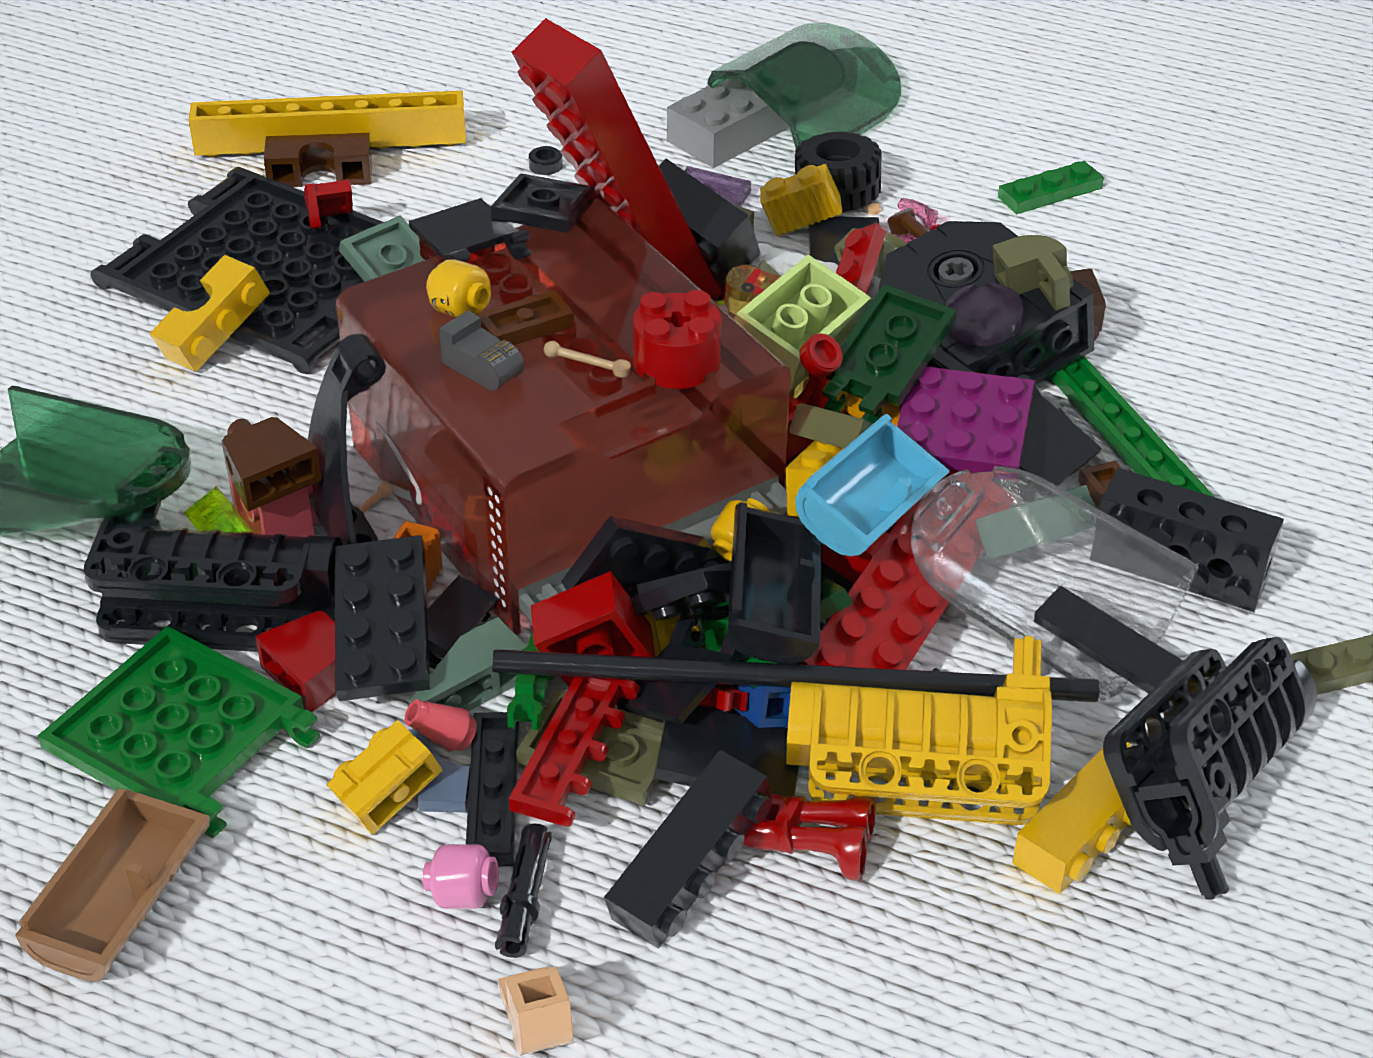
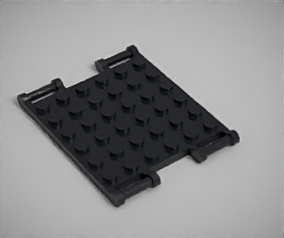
[90,167,443,374]

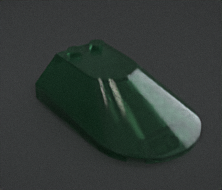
[707,23,901,149]

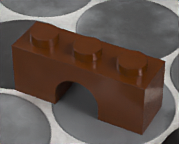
[263,133,372,187]

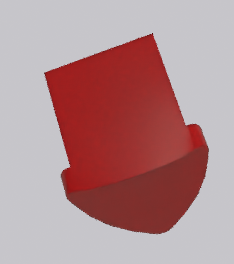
[304,179,353,229]

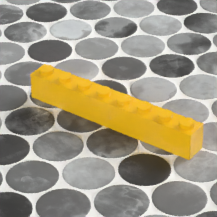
[188,90,466,157]

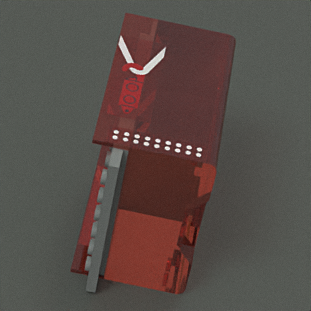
[336,199,791,635]

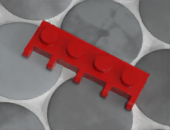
[509,677,640,827]

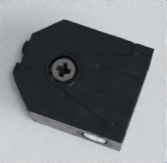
[878,221,1094,385]

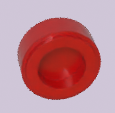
[799,333,843,377]

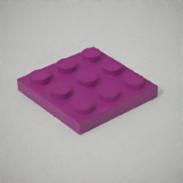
[897,367,1034,479]

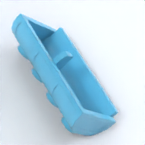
[795,414,950,556]

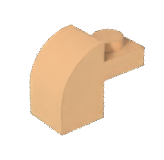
[498,966,573,1056]

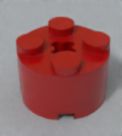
[633,290,722,389]

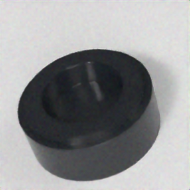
[528,146,563,175]

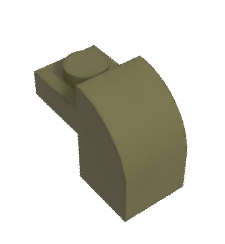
[992,235,1074,311]

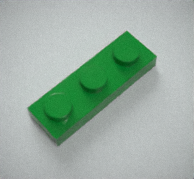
[998,160,1104,215]

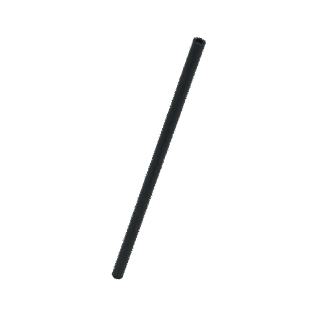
[492,649,1100,702]

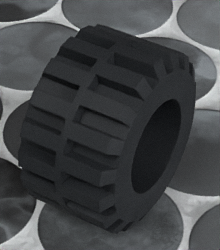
[794,132,882,212]

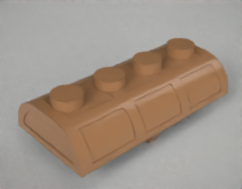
[15,788,210,982]

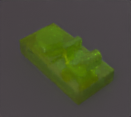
[183,486,256,534]

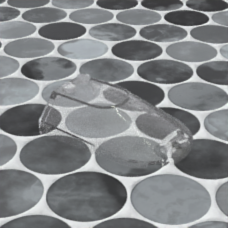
[911,466,1198,701]

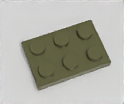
[516,688,664,806]

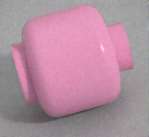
[422,844,499,909]

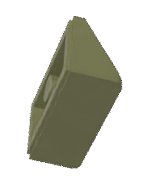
[789,403,873,448]

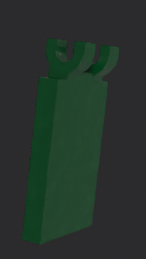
[822,284,956,424]

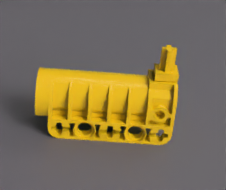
[786,636,1052,826]

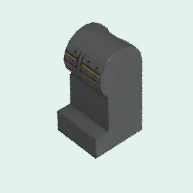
[439,310,524,391]

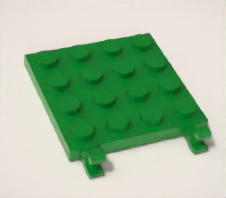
[37,626,321,838]

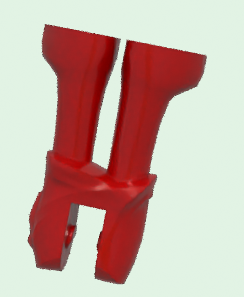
[743,793,876,882]

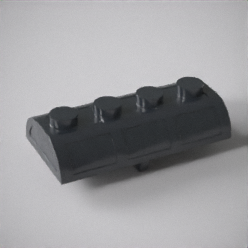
[727,502,821,664]

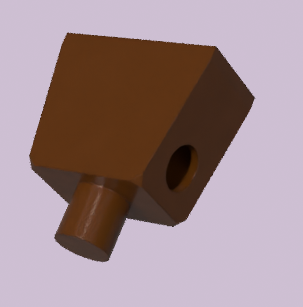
[221,417,321,512]

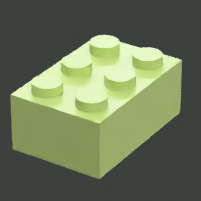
[727,254,871,392]

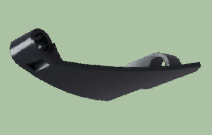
[308,333,386,545]

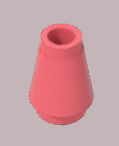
[404,699,477,752]

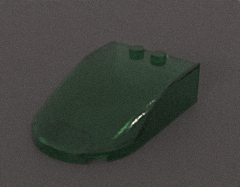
[0,385,192,534]

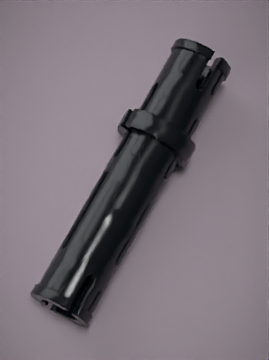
[495,823,552,958]

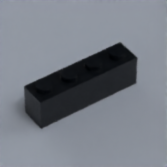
[604,750,772,949]

